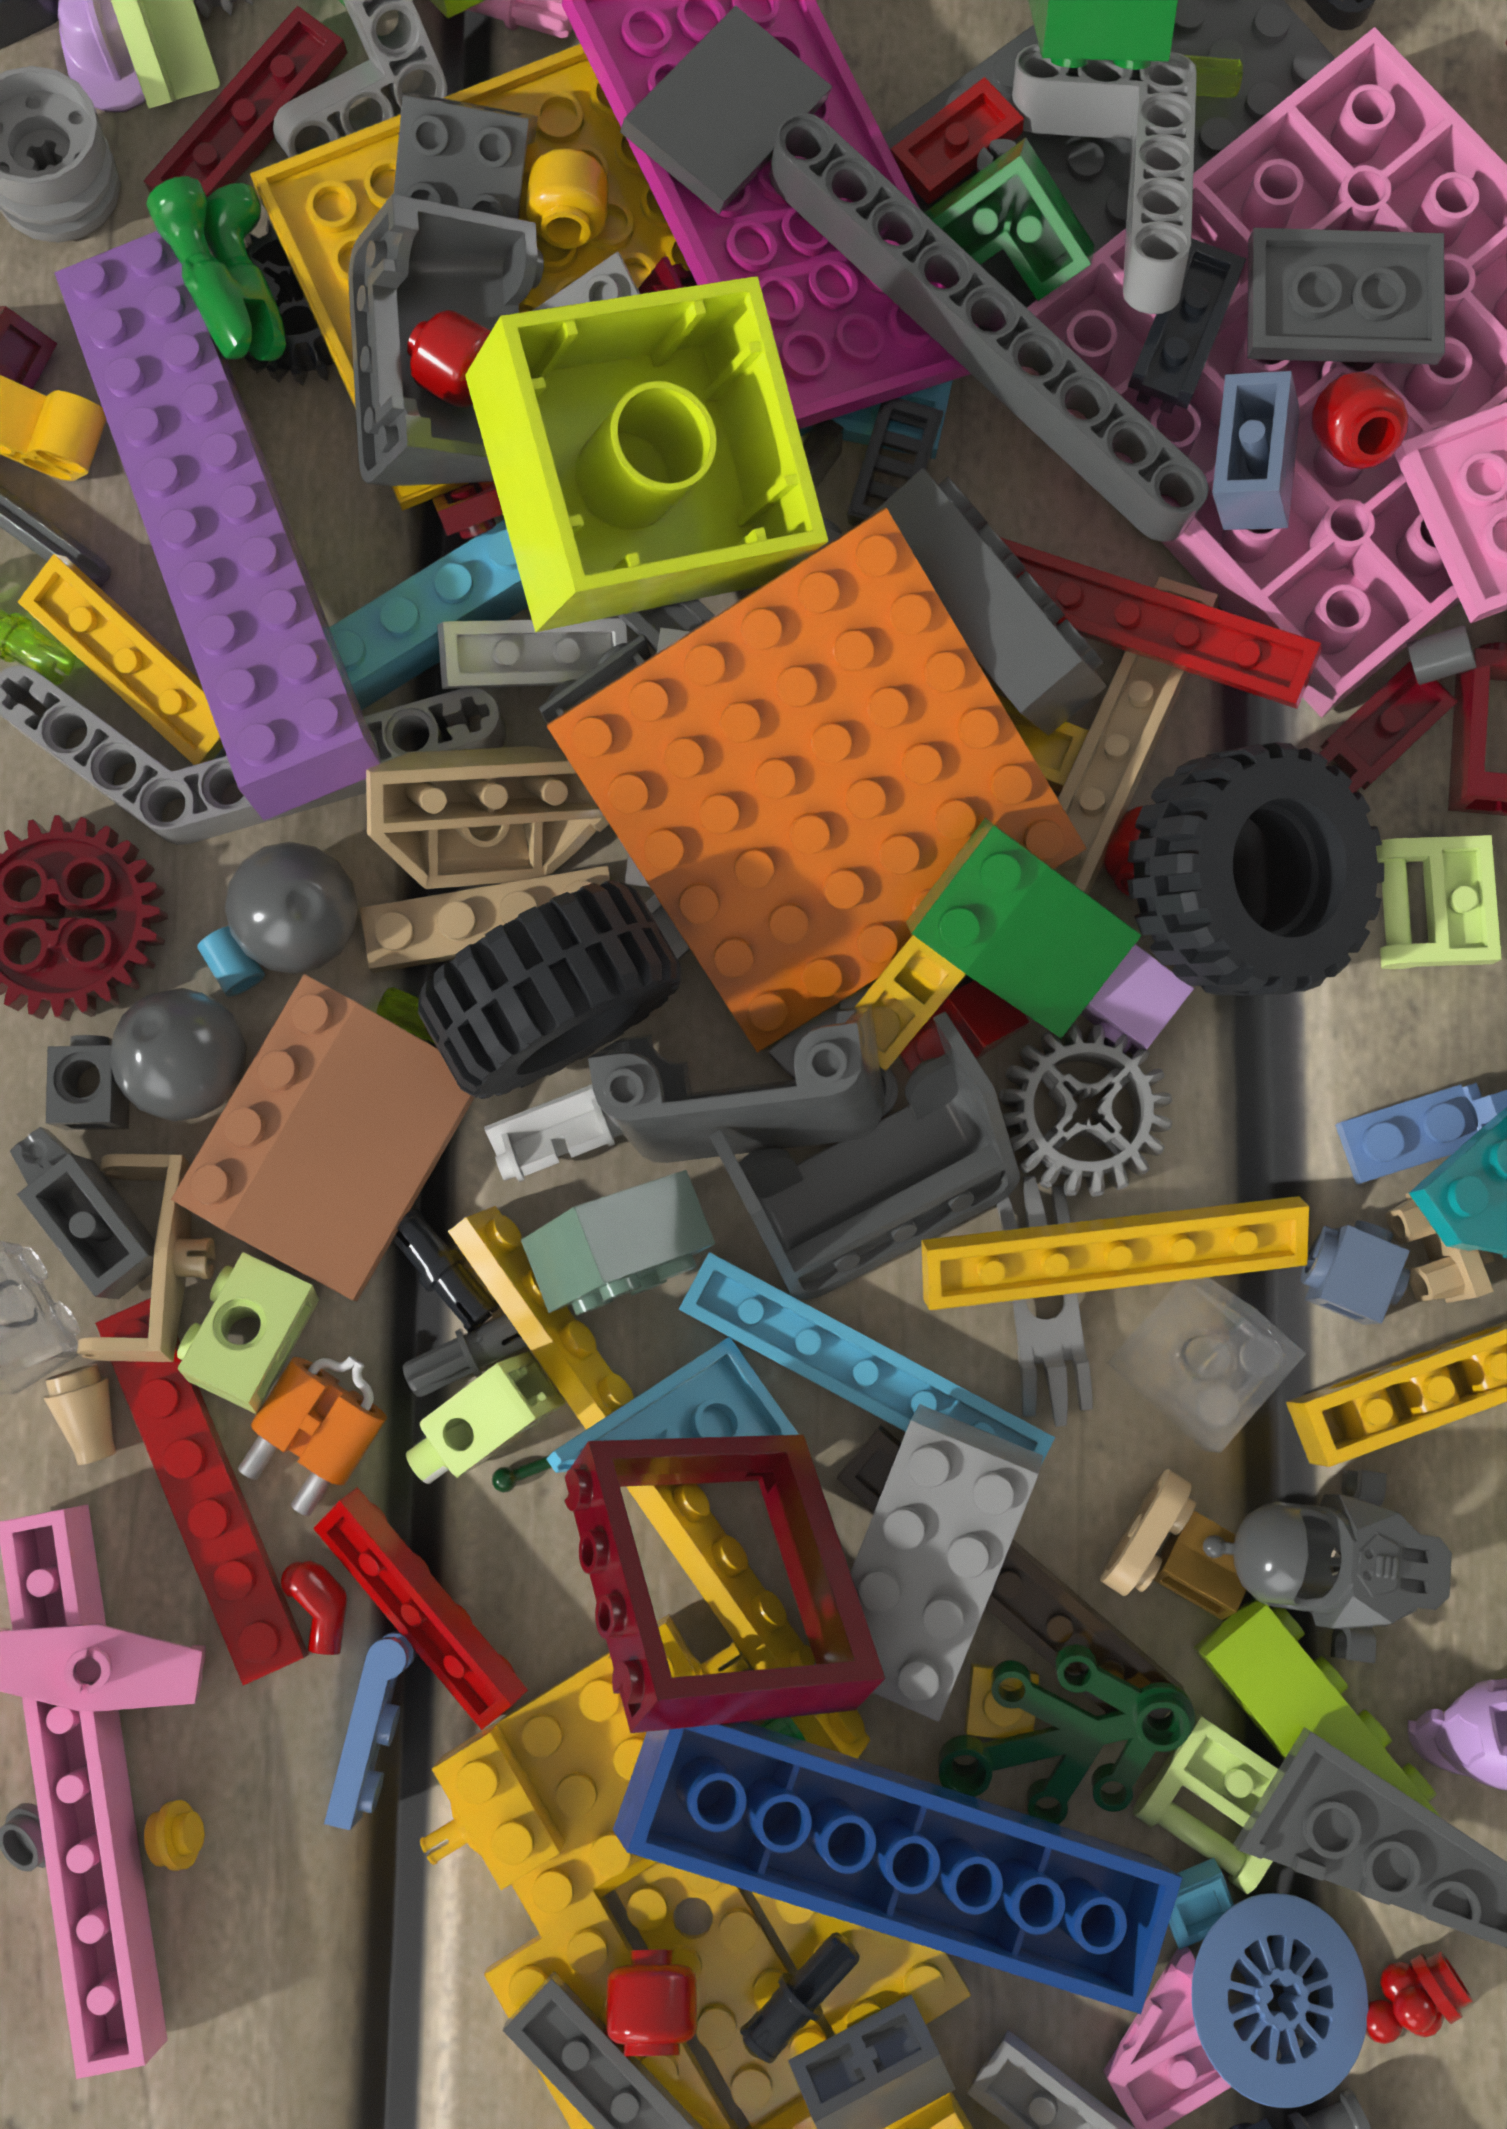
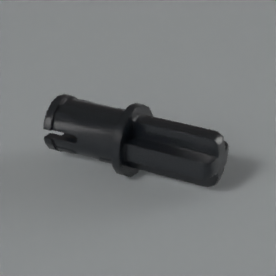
[740,1932,860,2064]

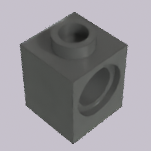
[46,1035,130,1130]

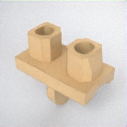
[1385,1193,1495,1303]

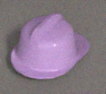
[58,0,146,112]

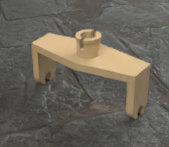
[77,1154,216,1362]

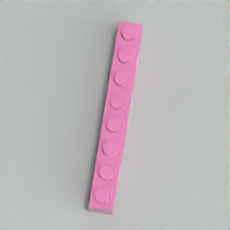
[0,1504,168,2079]

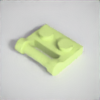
[1376,835,1502,969]
[1133,1712,1278,1894]

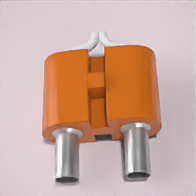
[238,1356,387,1516]

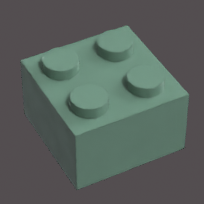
[521,1170,716,1316]

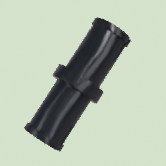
[392,1208,500,1332]

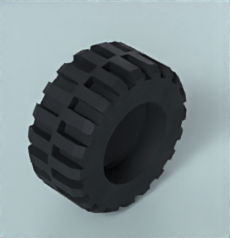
[1127,742,1384,996]
[418,880,681,1099]

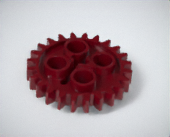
[0,815,168,1021]

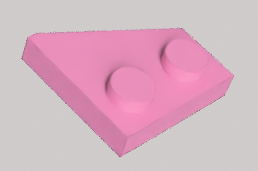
[1103,1947,1231,2129]

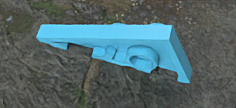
[547,1337,799,1473]

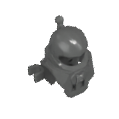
[1203,1470,1452,1663]

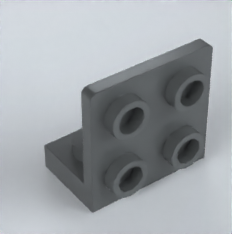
[394,93,538,219]

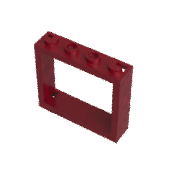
[564,1434,886,1733]

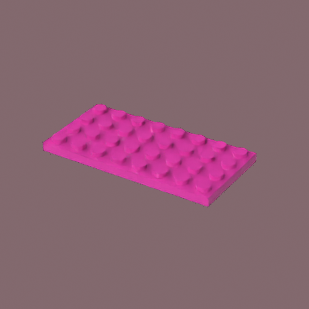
[561,0,979,429]

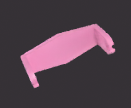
[0,1624,206,1712]

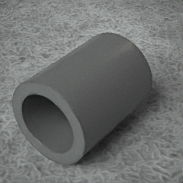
[1407,625,1477,685]

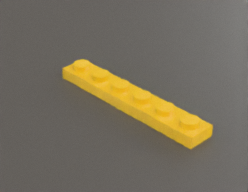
[921,1196,1309,1310]

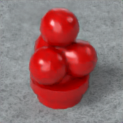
[1366,1951,1473,2044]

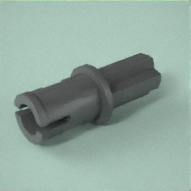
[403,1314,529,1397]

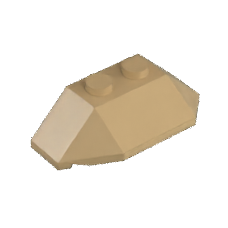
[366,746,609,889]

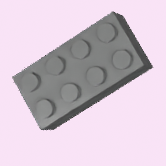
[814,1404,1043,1722]

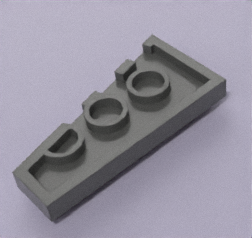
[1233,1727,1507,1948]

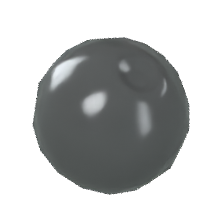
[225,841,358,974]
[110,988,247,1121]

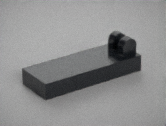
[1127,238,1247,414]

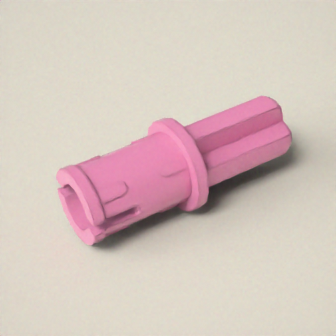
[465,0,573,39]

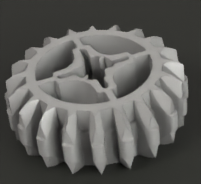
[998,1024,1172,1197]

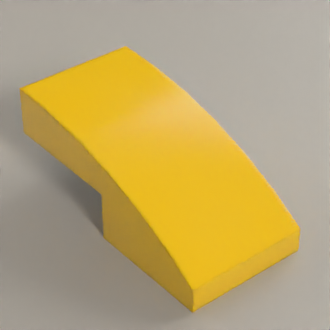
[854,935,966,1071]

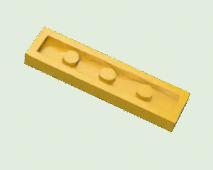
[18,554,223,765]

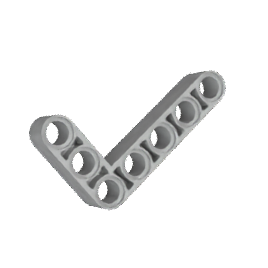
[273,0,448,158]
[1011,44,1197,314]

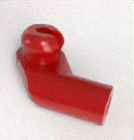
[281,1560,348,1655]

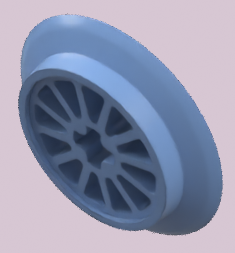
[1191,1893,1369,2108]

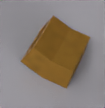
[1153,1511,1246,1620]

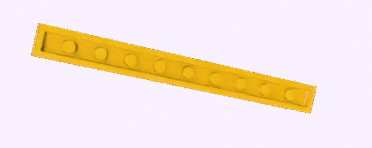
[448,1206,871,1759]

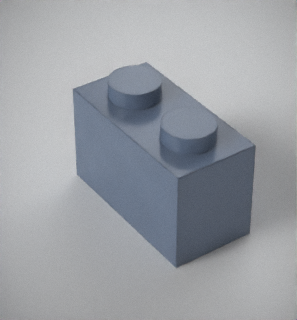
[1212,371,1300,530]

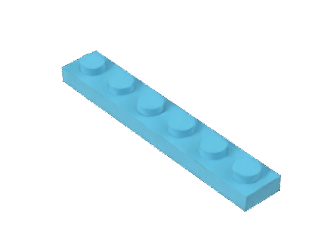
[679,1252,1055,1465]

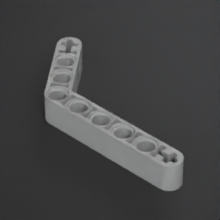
[0,666,506,845]

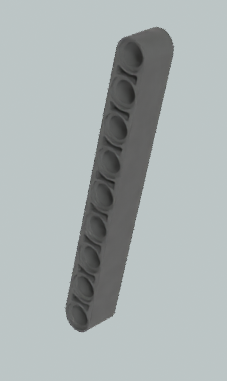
[769,113,1209,542]

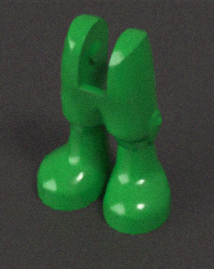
[146,176,286,361]

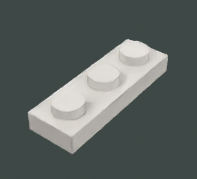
[437,618,628,689]

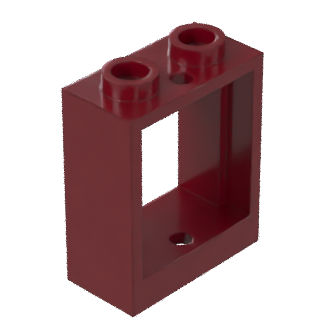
[1448,642,1507,816]

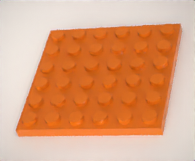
[546,508,1087,1053]

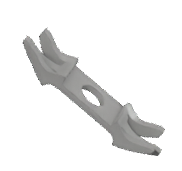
[996,1176,1093,1427]

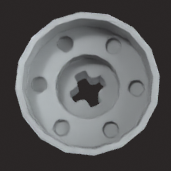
[0,66,121,243]

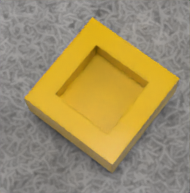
[964,1663,1039,1739]

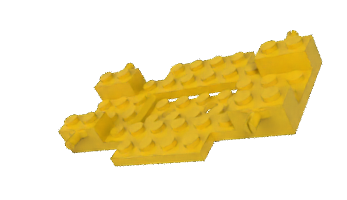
[420,1614,1024,2129]

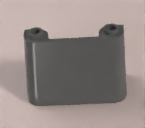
[348,194,544,487]
[588,1005,885,1163]

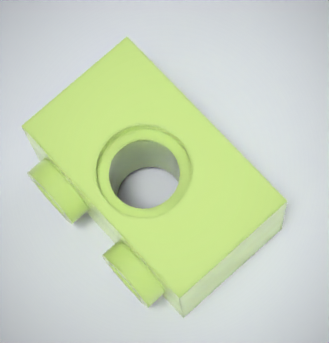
[177,1252,319,1414]

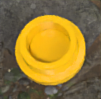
[144,1800,205,1871]

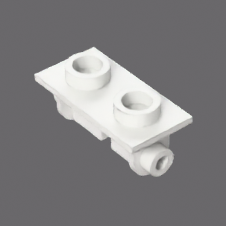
[484,1085,623,1182]

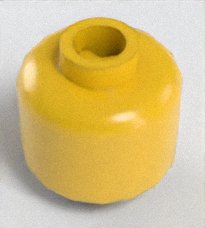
[526,148,609,249]

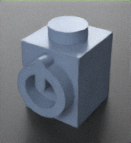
[1300,1220,1410,1325]

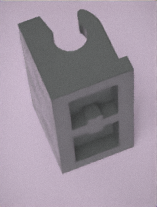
[788,1995,956,2129]

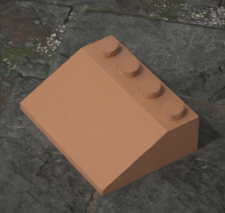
[171,974,475,1302]

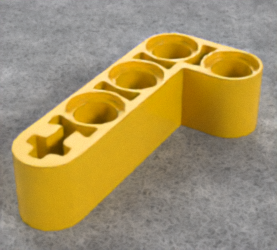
[0,375,107,481]

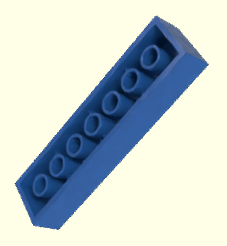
[613,1722,1183,2014]

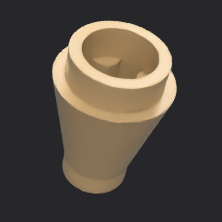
[43,1363,116,1465]

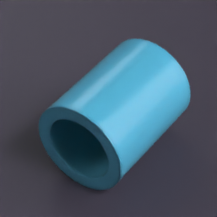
[197,926,265,997]

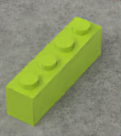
[1193,1598,1441,1817]

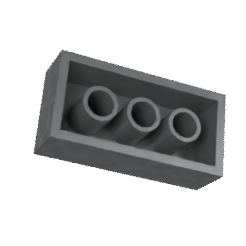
[865,468,1107,736]

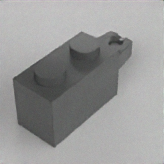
[10,1127,155,1300]

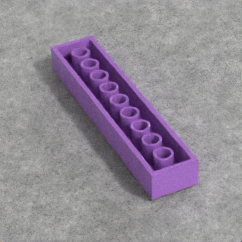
[54,231,381,821]

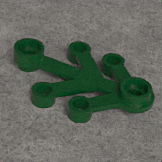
[938,1644,1195,1825]

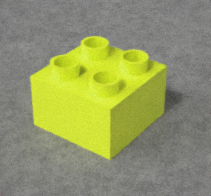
[465,276,828,633]

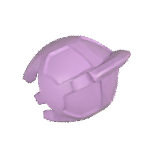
[1407,1678,1507,1791]

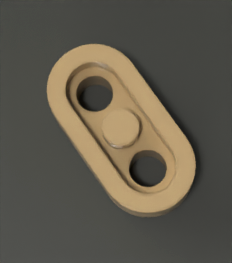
[1100,1469,1196,1596]

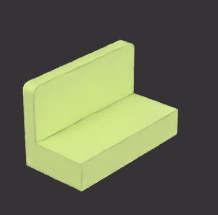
[111,0,221,109]

